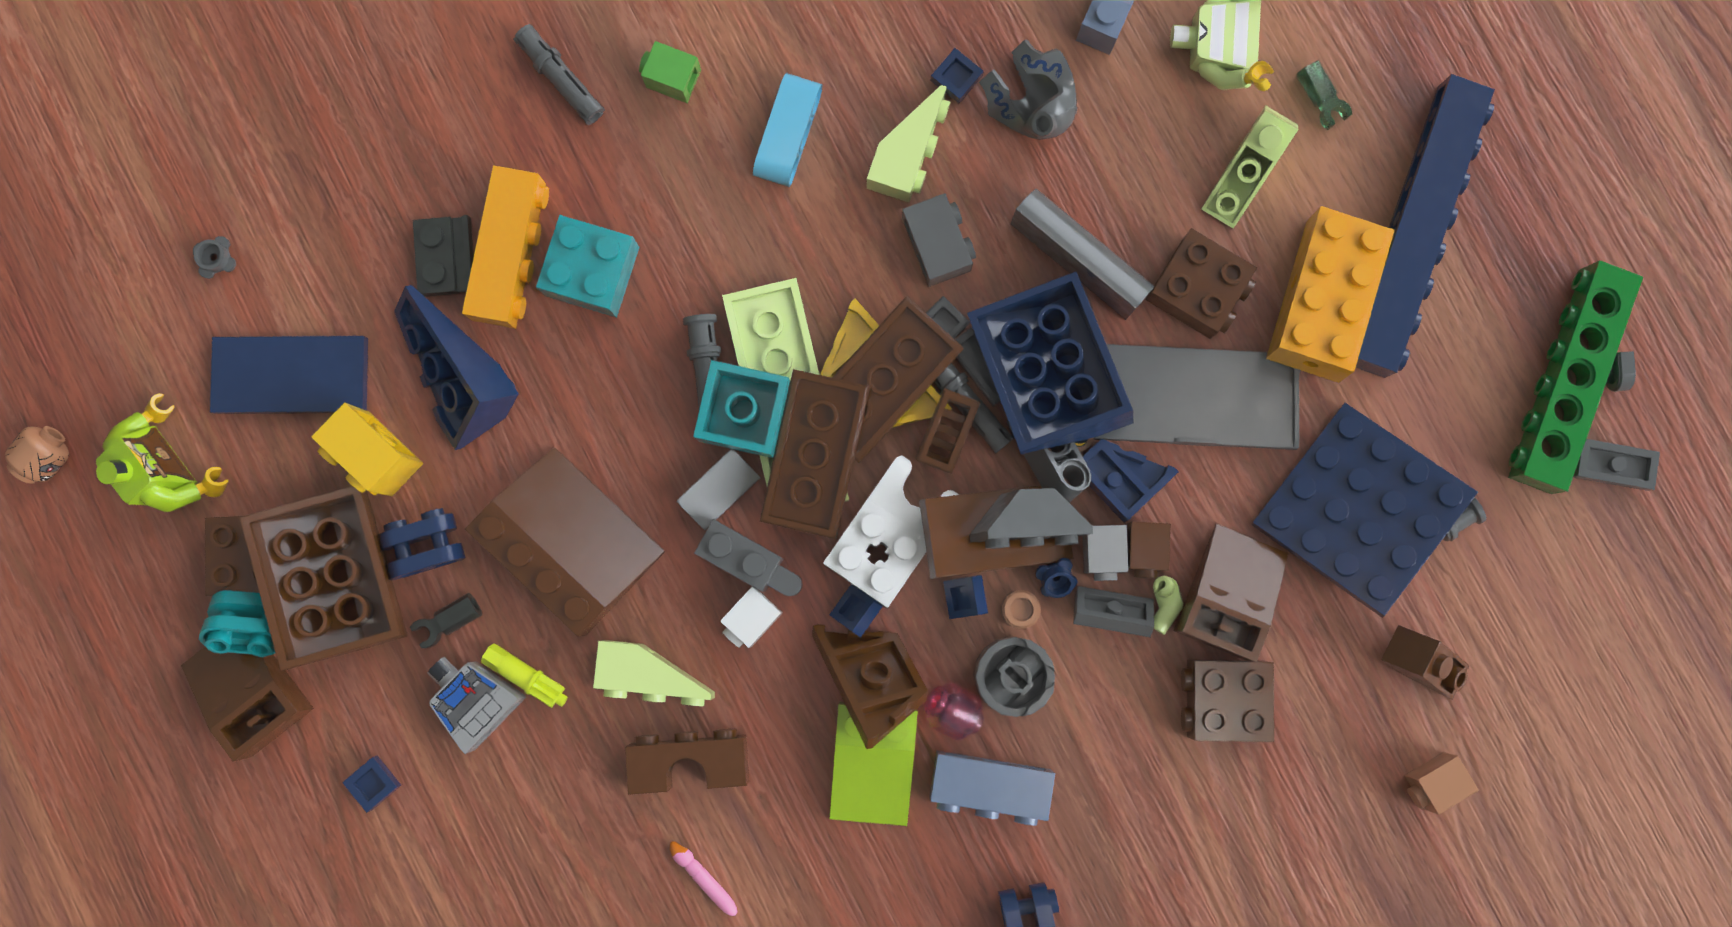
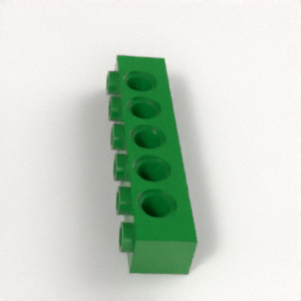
[1508,260,1643,494]

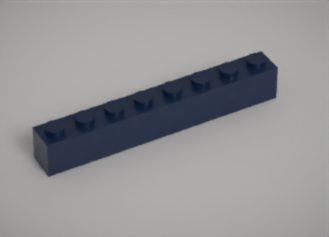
[1356,74,1495,378]

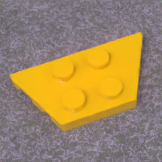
[820,298,952,428]

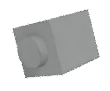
[1082,525,1128,581]

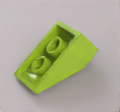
[830,701,918,826]

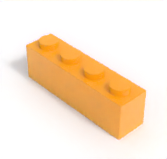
[462,165,549,329]

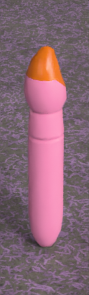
[670,841,737,916]

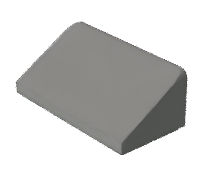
[676,449,760,530]

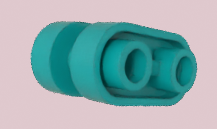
[199,590,276,657]

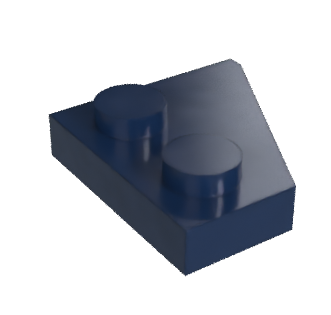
[1082,439,1179,523]

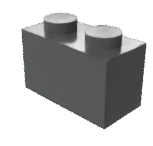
[902,193,976,287]

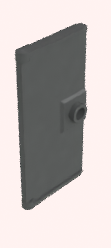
[1093,344,1300,450]

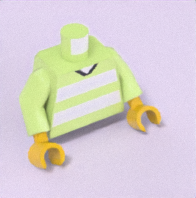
[1170,0,1274,91]

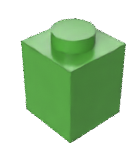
[639,41,701,104]

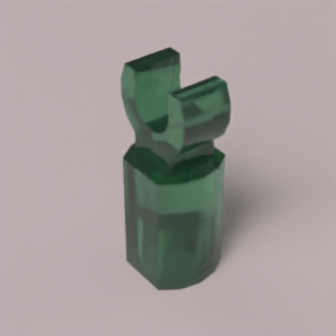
[1296,60,1352,130]

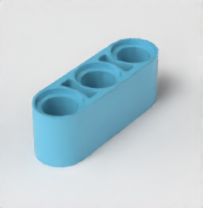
[753,73,823,187]

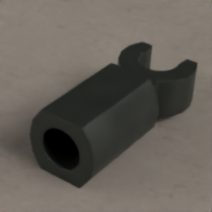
[410,593,482,648]

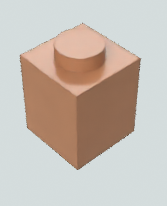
[1404,752,1479,815]

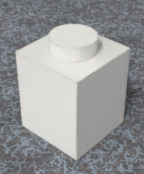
[720,586,783,648]

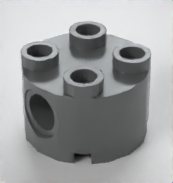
[973,636,1055,717]

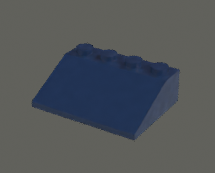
[967,272,1134,454]

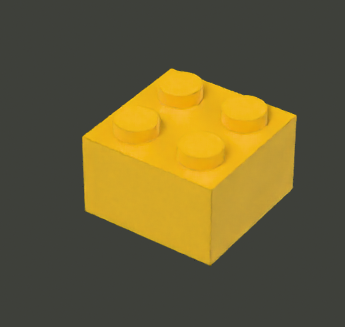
[311,402,424,496]

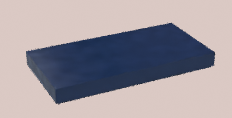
[210,336,368,414]

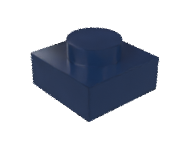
[930,48,984,104]
[943,575,988,619]
[829,584,883,638]
[342,755,401,813]

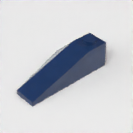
[394,285,519,450]

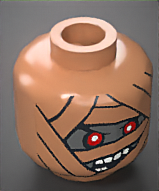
[4,426,69,484]

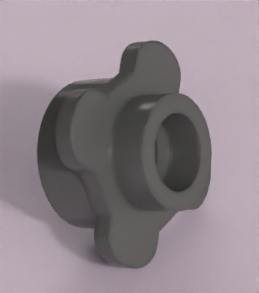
[193,236,236,279]

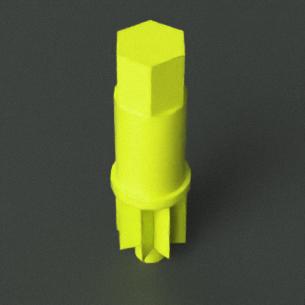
[481,643,568,708]

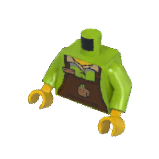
[96,394,229,512]

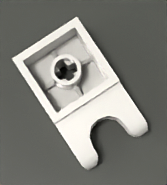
[823,455,959,608]

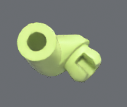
[1153,576,1183,635]

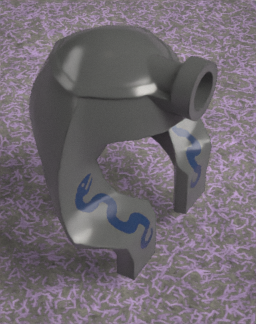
[979,40,1078,140]

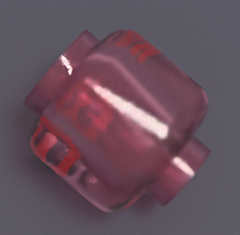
[924,682,984,741]

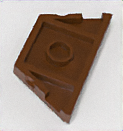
[812,624,928,749]

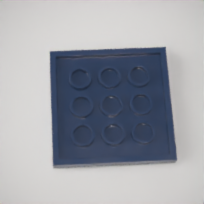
[1252,403,1478,618]

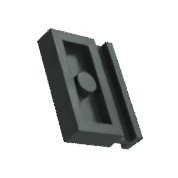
[413,215,474,297]

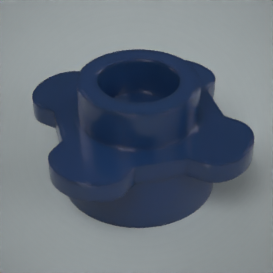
[1035,558,1078,598]

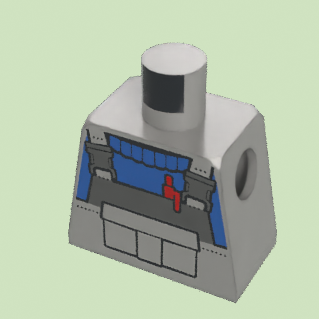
[427,657,526,754]

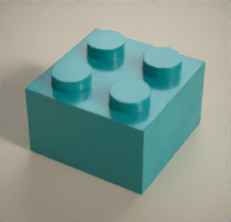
[536,215,640,318]
[693,360,790,458]

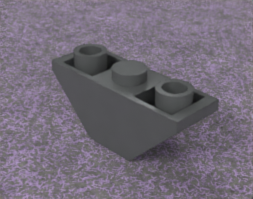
[970,488,1093,549]

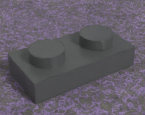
[1573,439,1660,491]
[1073,586,1154,638]

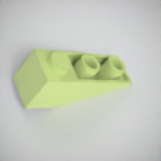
[867,85,950,202]
[1201,105,1298,229]
[593,640,715,706]

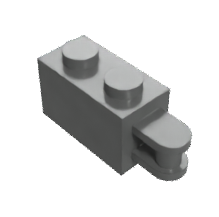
[694,519,802,596]

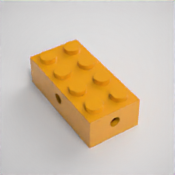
[1266,206,1395,383]

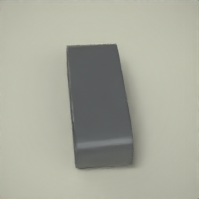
[1007,419,1091,503]

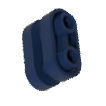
[377,508,466,580]
[998,882,1059,927]

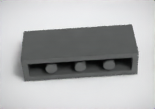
[1010,189,1155,320]

